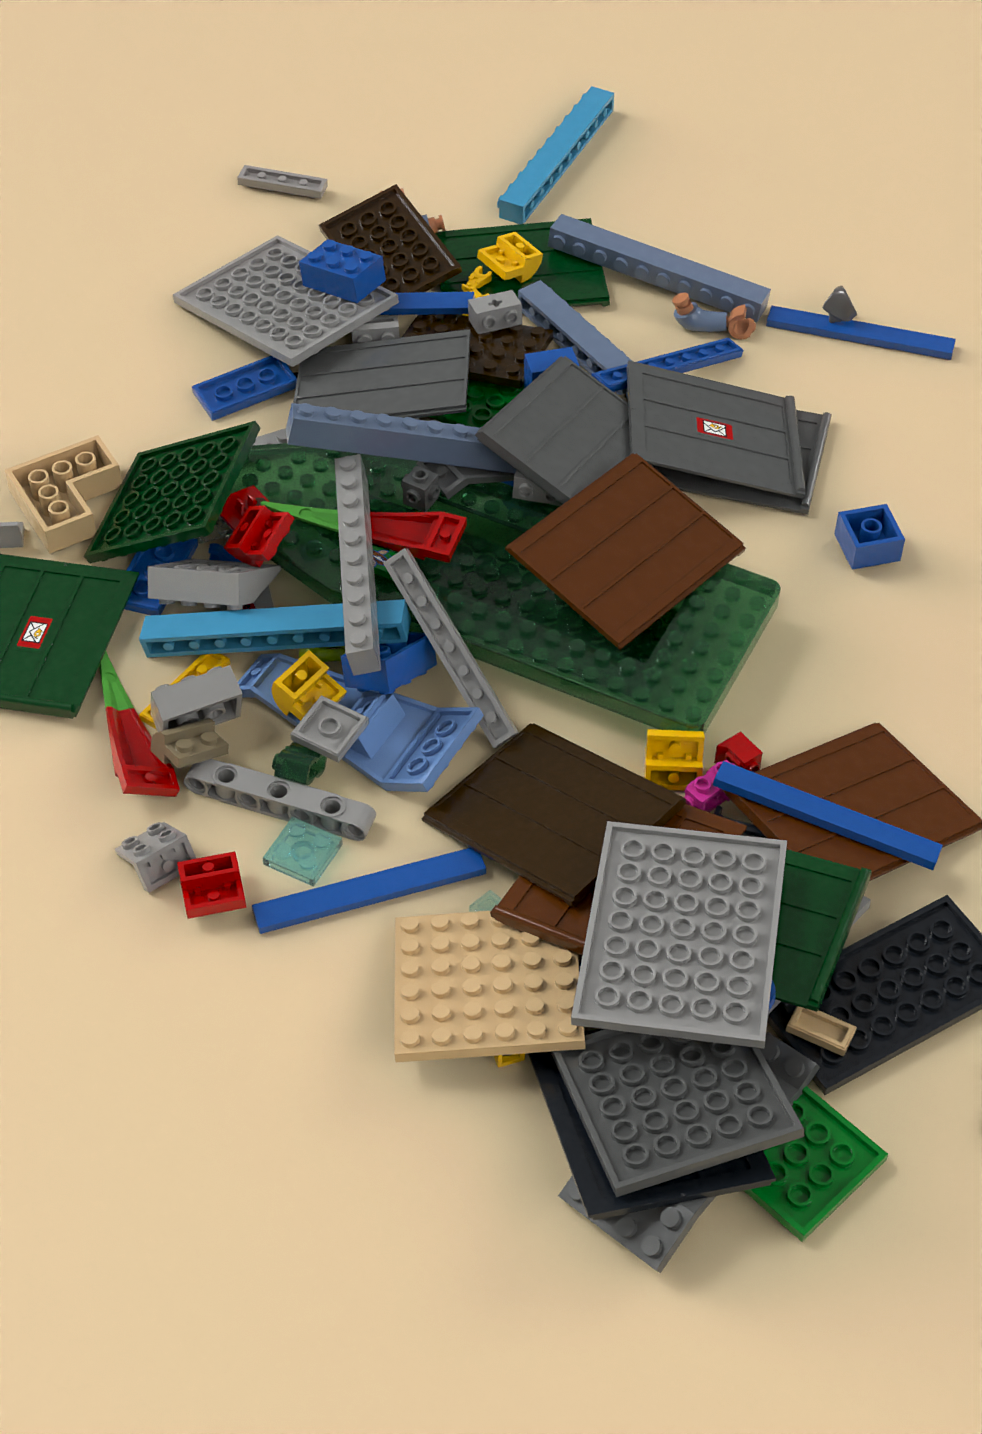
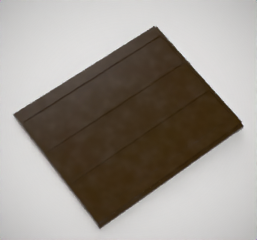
[421,723,686,907]

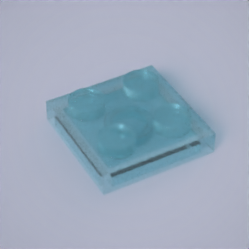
[263,817,343,887]

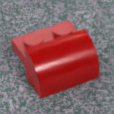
[224,506,295,568]
[177,851,247,919]

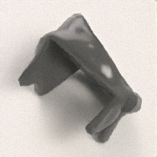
[822,286,857,323]

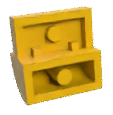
[477,232,543,283]
[271,650,347,721]
[644,729,705,791]

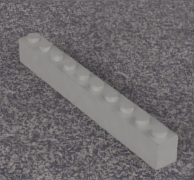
[335,454,381,676]

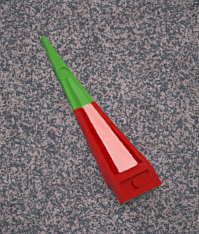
[261,501,467,563]
[99,651,180,797]

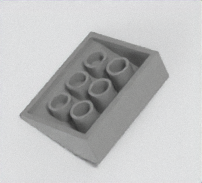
[148,559,281,610]

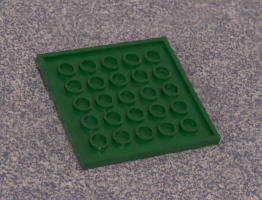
[84,421,261,564]

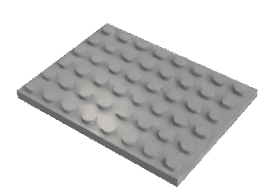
[173,235,399,367]
[571,821,787,1049]

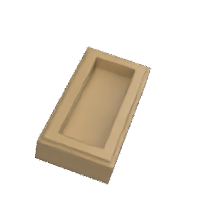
[786,1006,857,1056]

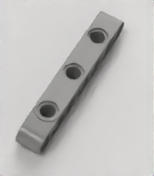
[184,759,376,841]

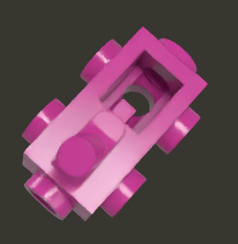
[684,760,735,812]

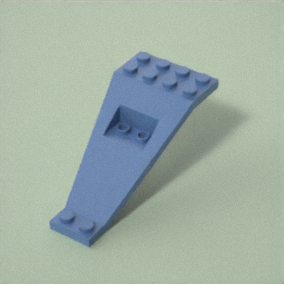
[238,653,484,792]

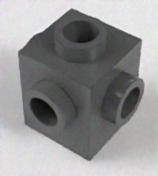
[401,466,440,512]

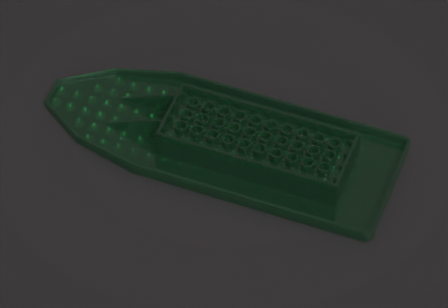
[231,443,781,734]

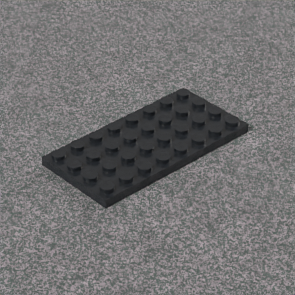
[767,895,982,1095]

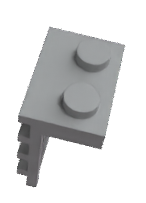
[352,315,400,343]

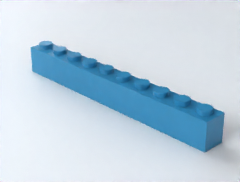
[497,86,614,224]
[139,599,411,658]

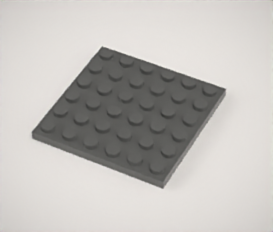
[551,1029,804,1197]

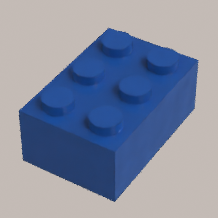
[299,239,386,303]
[341,632,437,695]

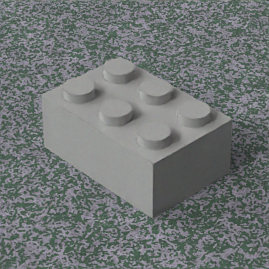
[151,665,243,732]

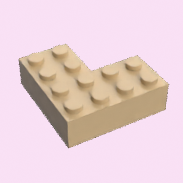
[5,435,122,554]

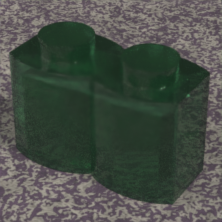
[272,742,327,786]

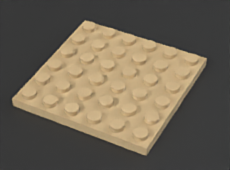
[394,911,586,1063]

